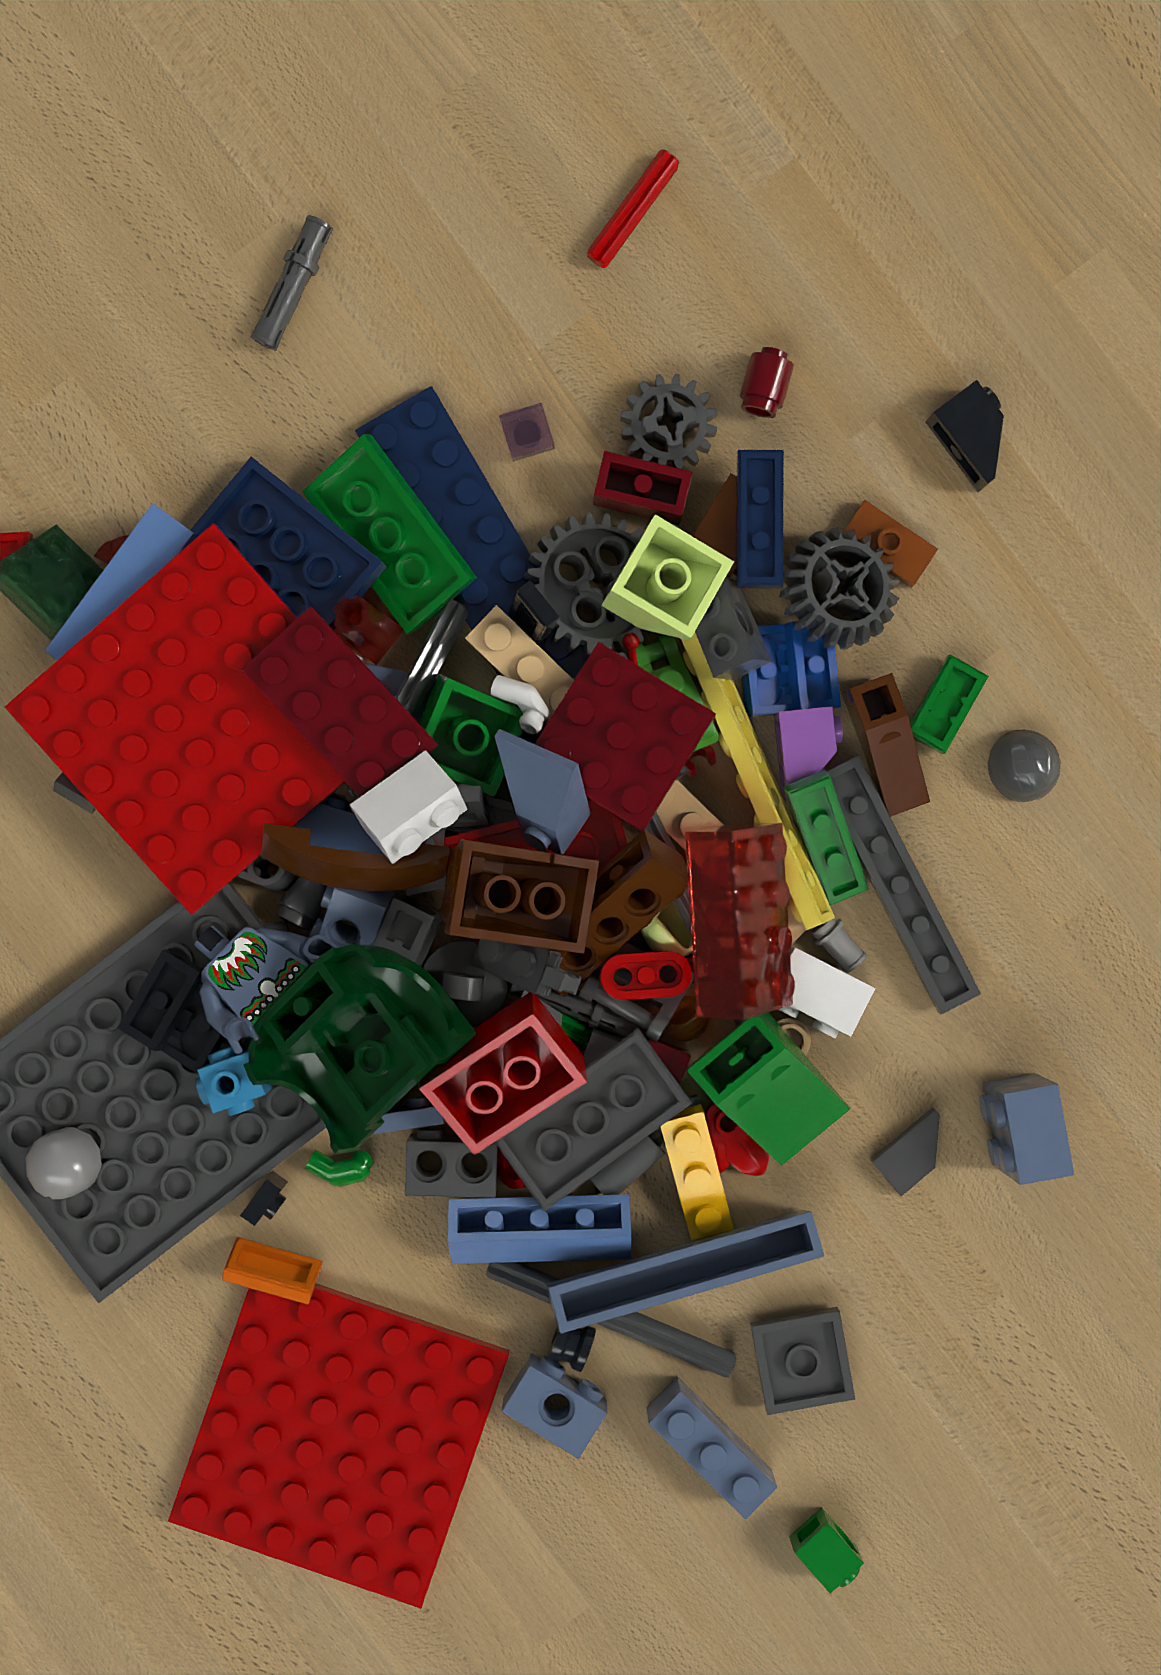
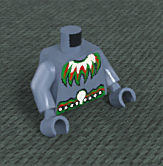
[194,925,335,1054]

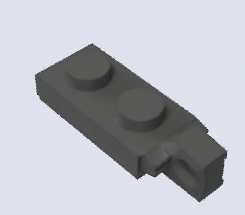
[471,939,582,997]

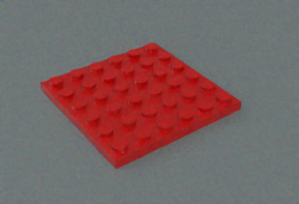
[5,523,345,915]
[168,1283,510,1609]

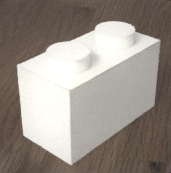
[350,750,467,864]
[766,946,876,1039]

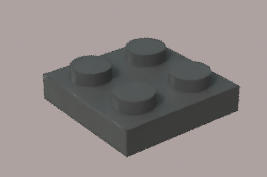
[750,1307,855,1415]

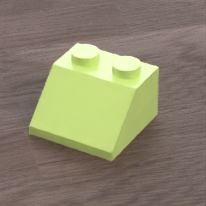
[601,514,734,640]

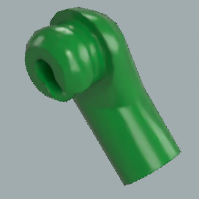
[304,1149,373,1187]

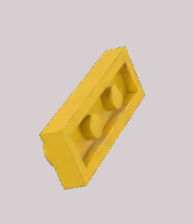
[660,1104,734,1241]

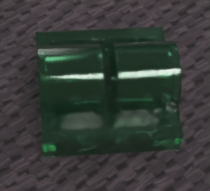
[0,524,103,641]

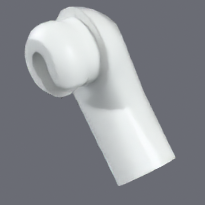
[491,675,550,734]

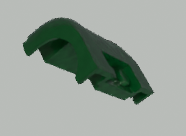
[243,944,477,1154]

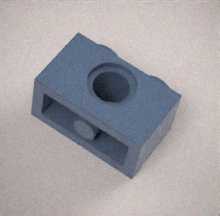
[309,886,397,963]
[502,1353,607,1459]

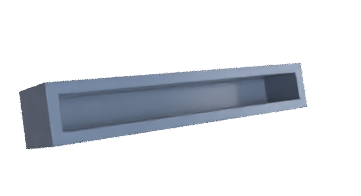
[546,1210,824,1333]

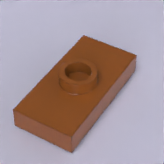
[842,500,938,588]

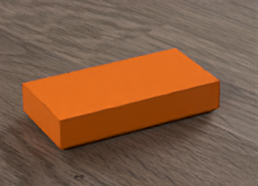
[222,1237,323,1305]

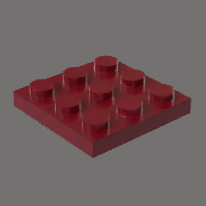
[535,642,716,831]

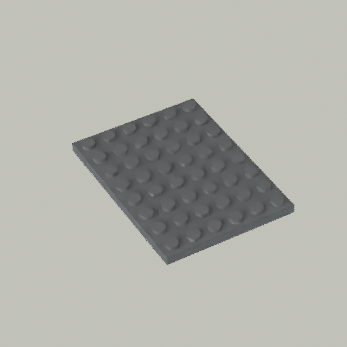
[0,882,326,1303]

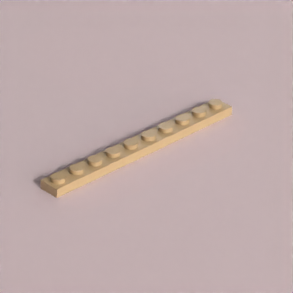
[465,605,806,949]

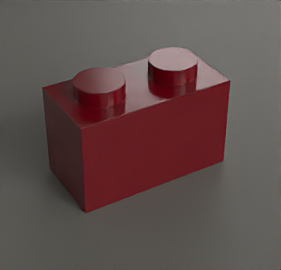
[593,451,693,525]

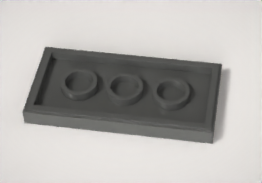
[495,1028,692,1212]

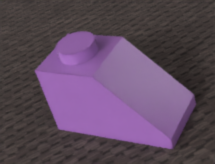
[774,706,843,802]

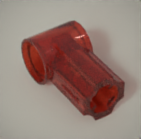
[333,595,404,665]

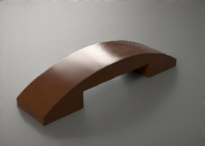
[261,823,450,891]

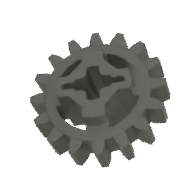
[620,374,717,469]

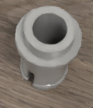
[811,919,867,973]

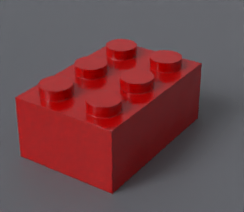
[419,992,587,1155]

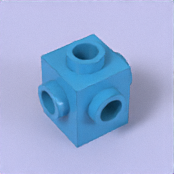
[196,1047,273,1116]

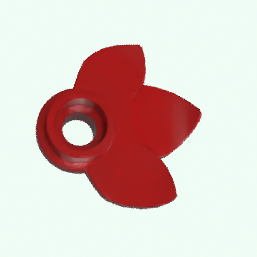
[704,1102,769,1176]

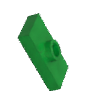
[910,654,989,754]

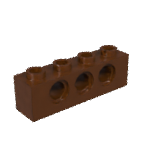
[552,829,691,997]

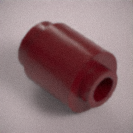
[740,347,794,418]

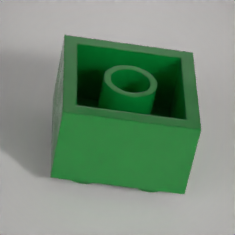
[418,674,523,797]

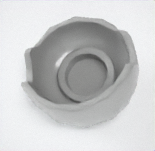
[25,1127,102,1200]

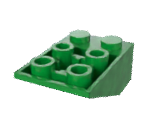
[687,1004,851,1165]

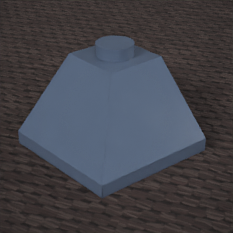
[495,729,591,855]

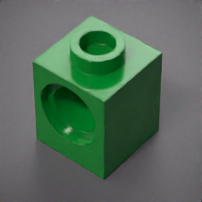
[789,1507,864,1594]

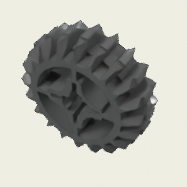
[779,527,900,650]

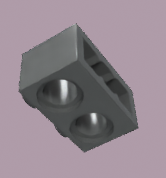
[405,1127,498,1198]

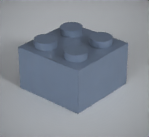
[979,1073,1075,1185]

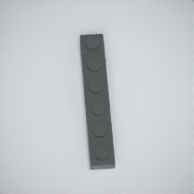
[827,756,981,1014]

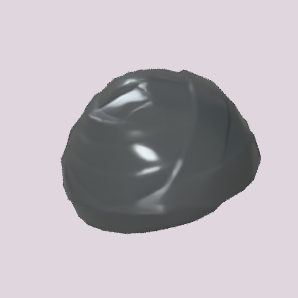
[988,729,1061,802]

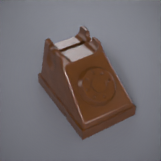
[439,839,599,954]

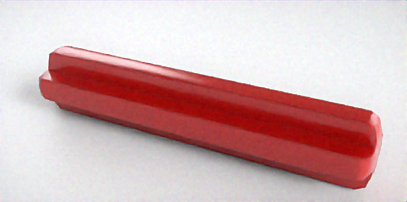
[587,149,679,268]

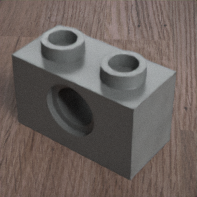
[695,577,772,681]

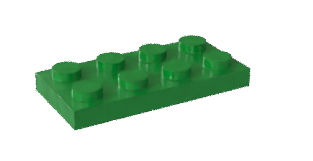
[302,434,477,634]

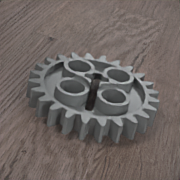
[524,512,652,658]

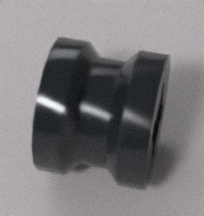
[547,1326,596,1372]

